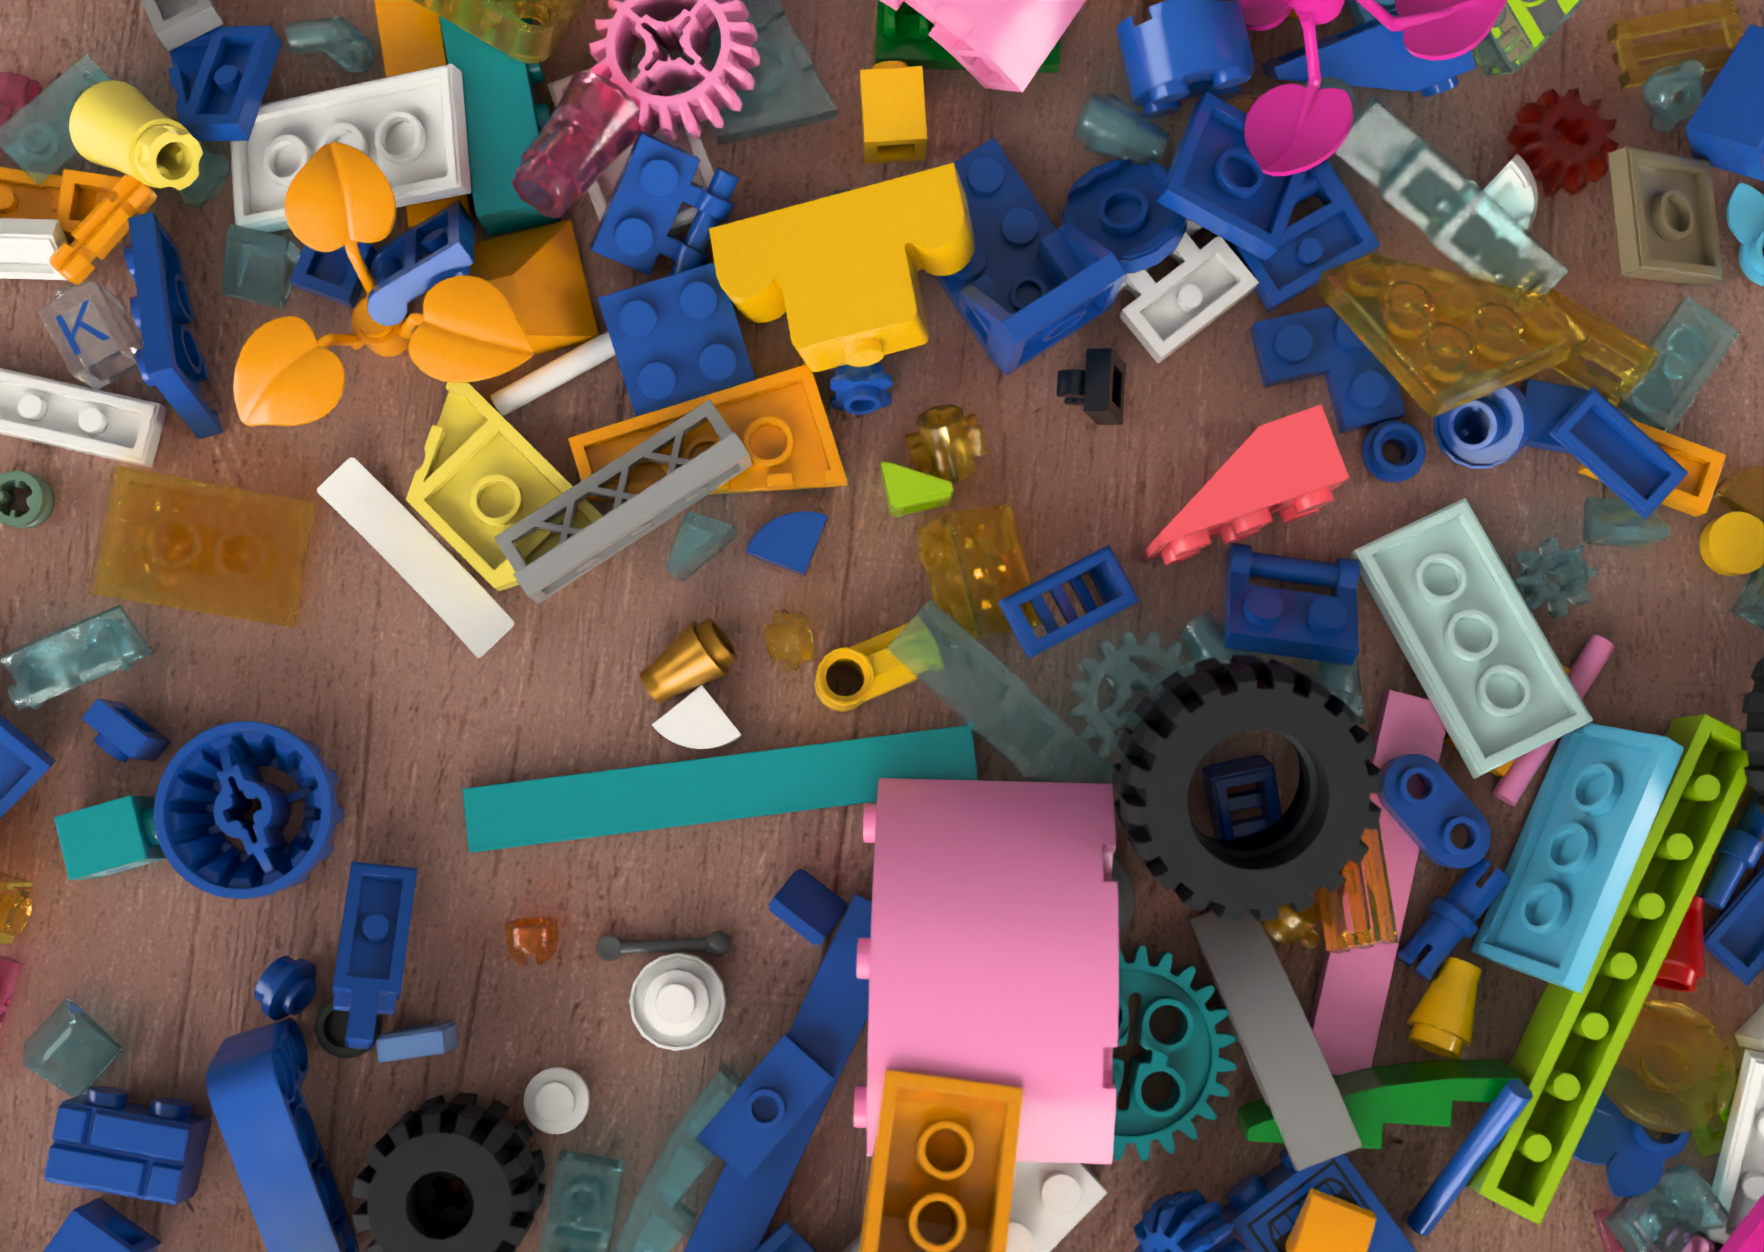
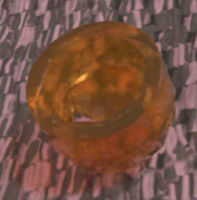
[505,917,558,966]

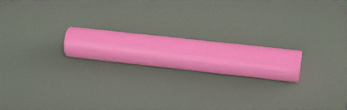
[1492,634,1615,806]

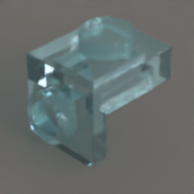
[1604,1165,1730,1252]

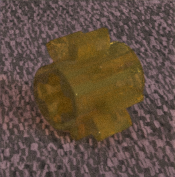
[905,404,988,483]

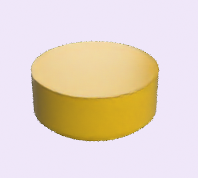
[1699,511,1764,577]

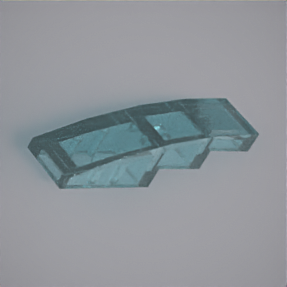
[1335,96,1569,318]
[886,600,1113,784]
[613,1063,743,1252]

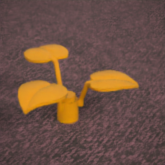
[233,142,533,427]

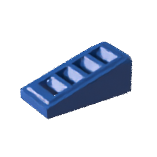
[998,545,1140,659]
[1202,755,1282,840]

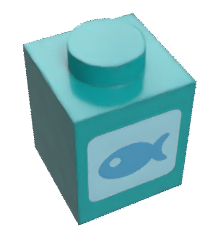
[54,795,167,881]

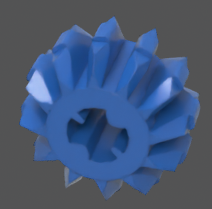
[1134,1189,1247,1252]

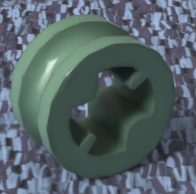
[0,470,55,529]

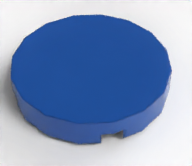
[1062,158,1187,273]

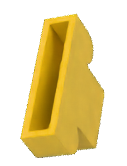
[709,163,975,372]

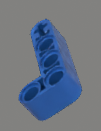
[206,1018,359,1252]

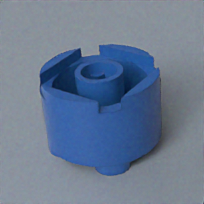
[1116,0,1256,119]

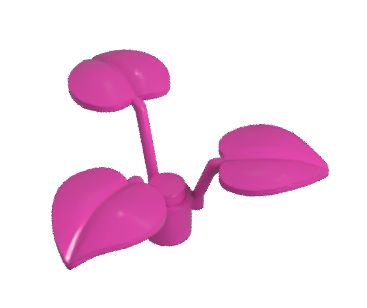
[1223,0,1507,176]

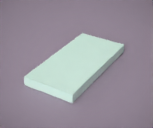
[1350,498,1593,779]

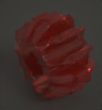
[1505,87,1619,198]

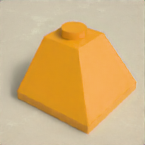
[467,219,600,356]

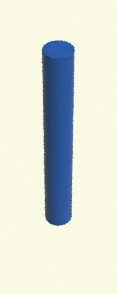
[1407,1079,1533,1236]

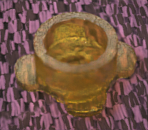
[1261,901,1322,949]

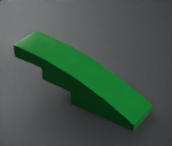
[1236,1060,1522,1149]

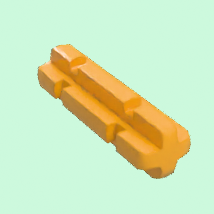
[49,174,157,285]

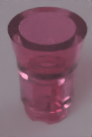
[511,72,644,218]

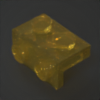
[917,503,1042,649]

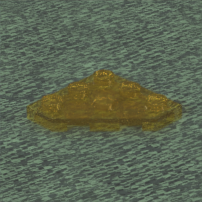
[1316,253,1589,418]

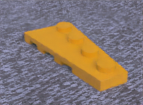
[568,364,848,502]

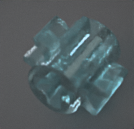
[1513,537,1598,619]

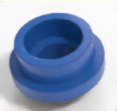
[1361,420,1426,483]
[254,956,317,1020]

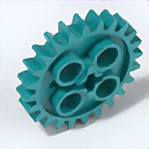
[1112,944,1236,1161]

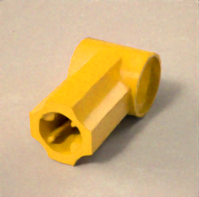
[814,617,943,712]

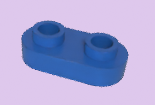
[1377,754,1491,869]

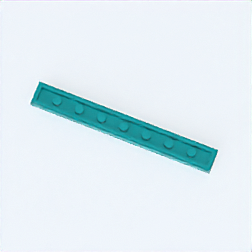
[462,725,978,853]

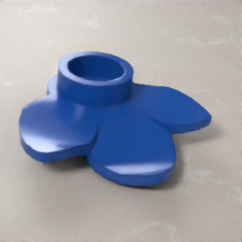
[1572,1066,1690,1197]

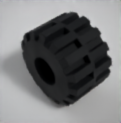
[352,1092,546,1252]

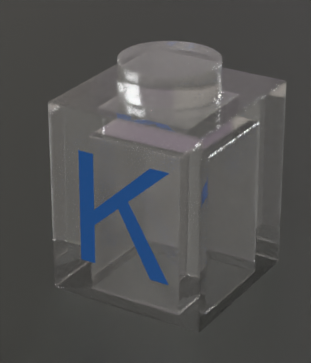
[37,280,143,390]

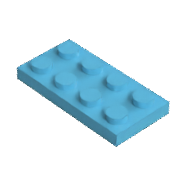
[1470,723,1684,993]

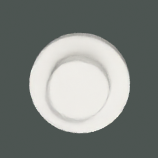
[524,1067,590,1134]

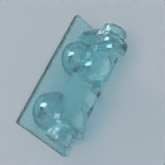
[0,54,112,185]
[0,604,153,710]

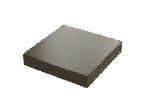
[1608,146,1723,287]

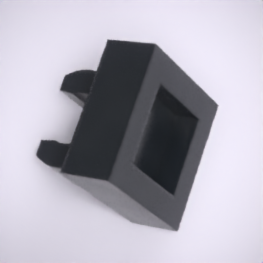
[1056,348,1126,425]

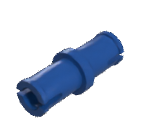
[1396,858,1511,982]

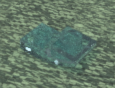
[539,1150,626,1252]

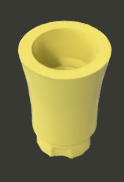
[69,80,203,190]

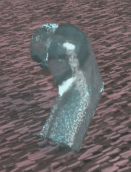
[286,16,374,73]

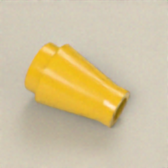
[1407,957,1482,1060]

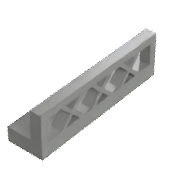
[494,399,753,604]

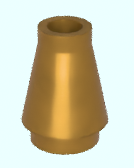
[639,617,738,704]

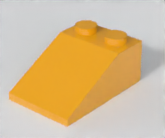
[859,1070,1023,1252]

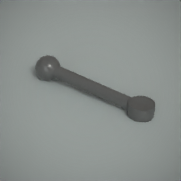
[596,931,731,961]

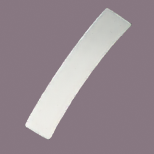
[317,457,514,658]

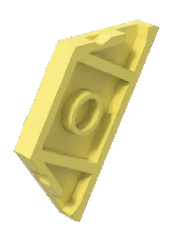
[405,382,625,591]

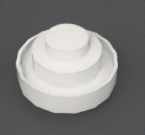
[629,952,727,1051]

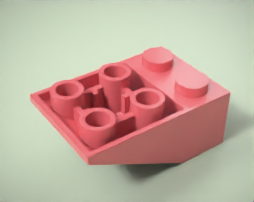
[1141,404,1349,566]

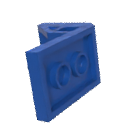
[934,137,1127,376]

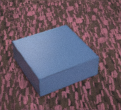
[376,1022,458,1063]

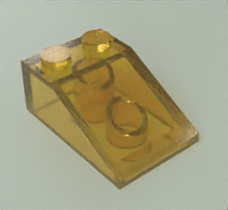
[88,465,317,627]

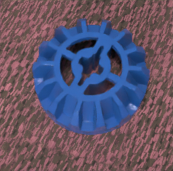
[154,721,343,899]

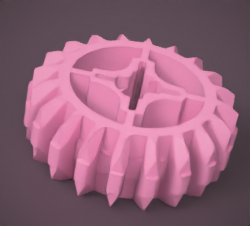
[589,0,760,143]

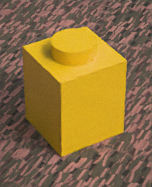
[860,61,927,164]

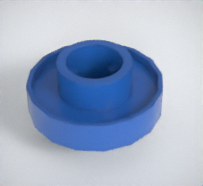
[1433,374,1532,469]

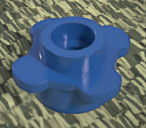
[830,362,893,415]

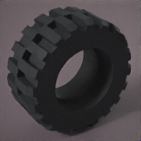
[1112,655,1383,922]

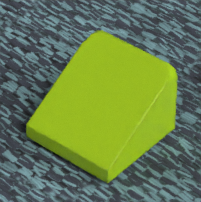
[880,461,954,518]

